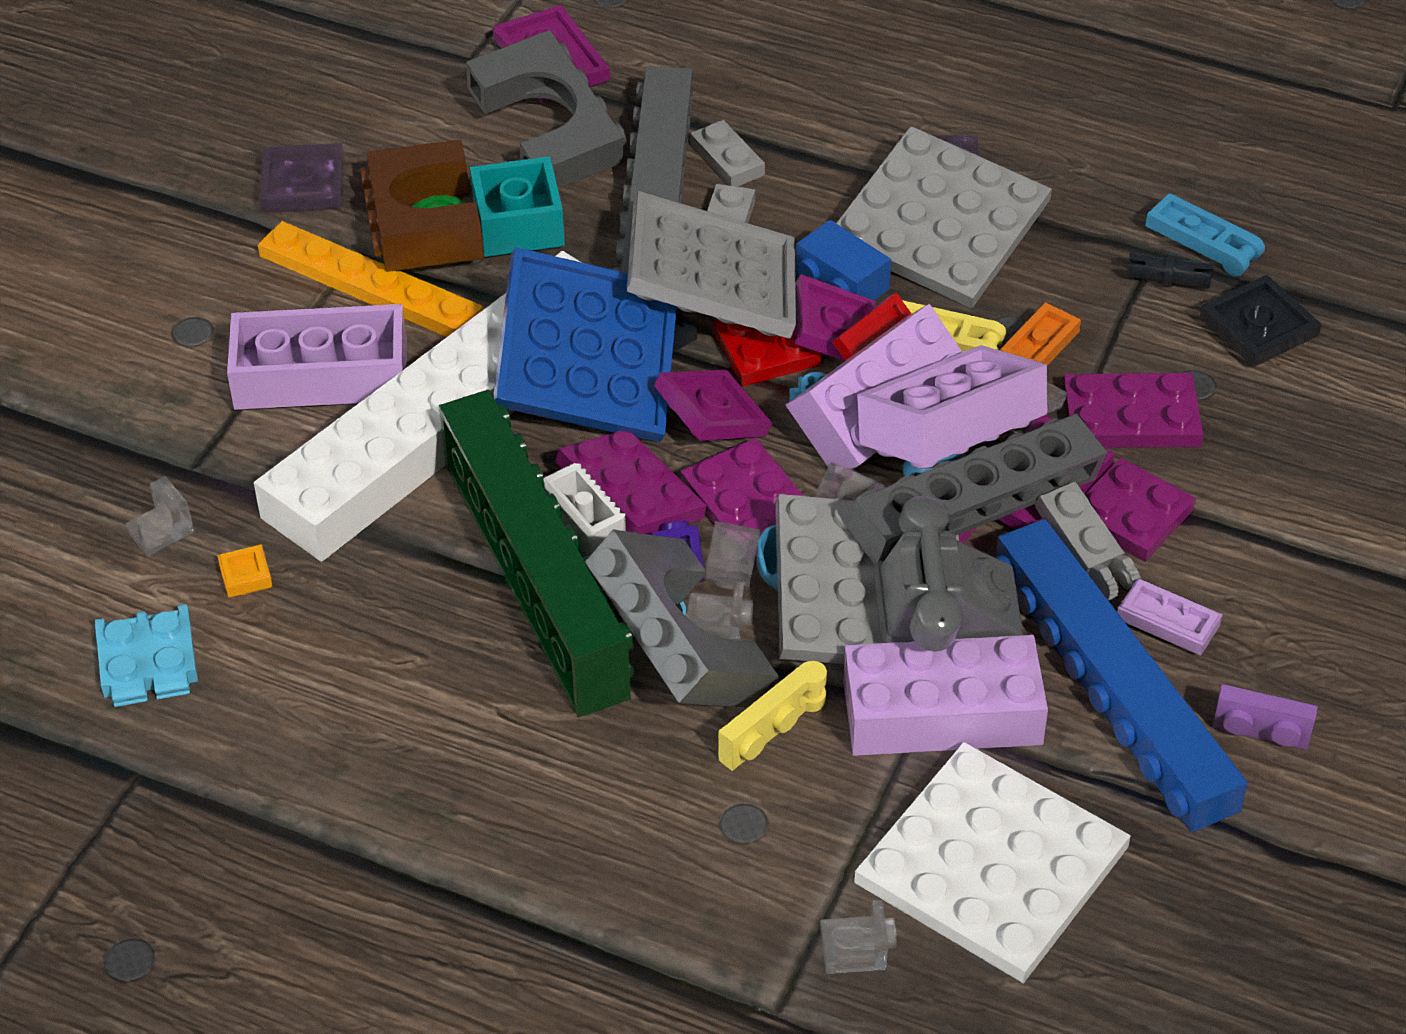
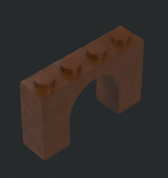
[360,139,484,272]

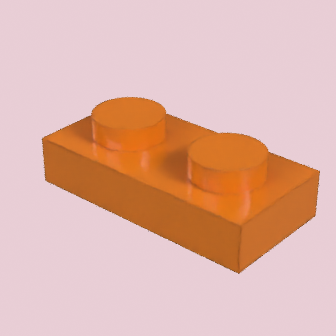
[1000,302,1081,366]

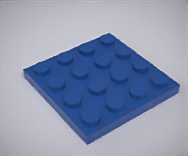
[493,247,677,442]

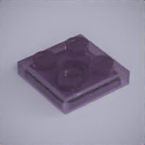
[260,143,344,212]

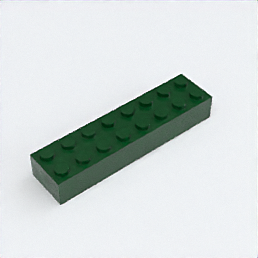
[439,389,635,718]

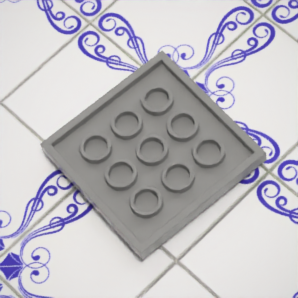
[836,126,1052,308]
[627,191,796,339]
[776,494,959,664]

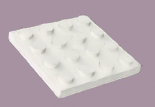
[854,742,1131,983]

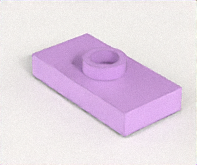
[1117,578,1222,656]

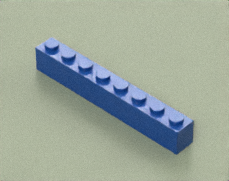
[994,519,1248,833]

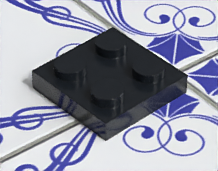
[1200,275,1321,367]

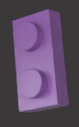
[1212,684,1318,750]

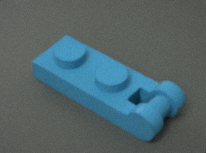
[1145,193,1265,277]

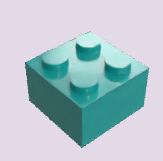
[470,156,565,257]

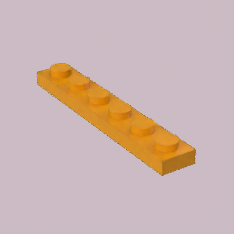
[258,221,484,337]

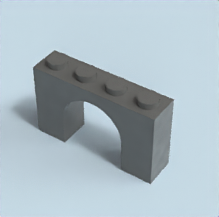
[466,30,626,188]
[586,529,779,708]

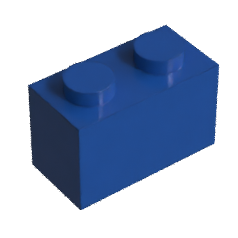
[796,220,891,300]

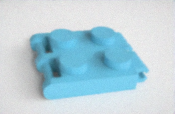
[95,604,198,707]

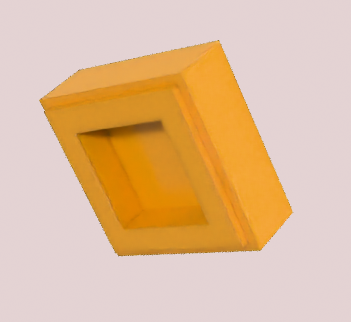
[217,544,273,598]

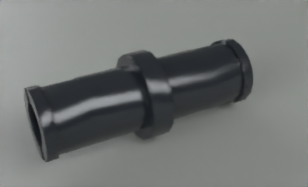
[1127,252,1214,289]

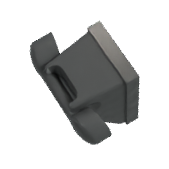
[874,495,1023,652]

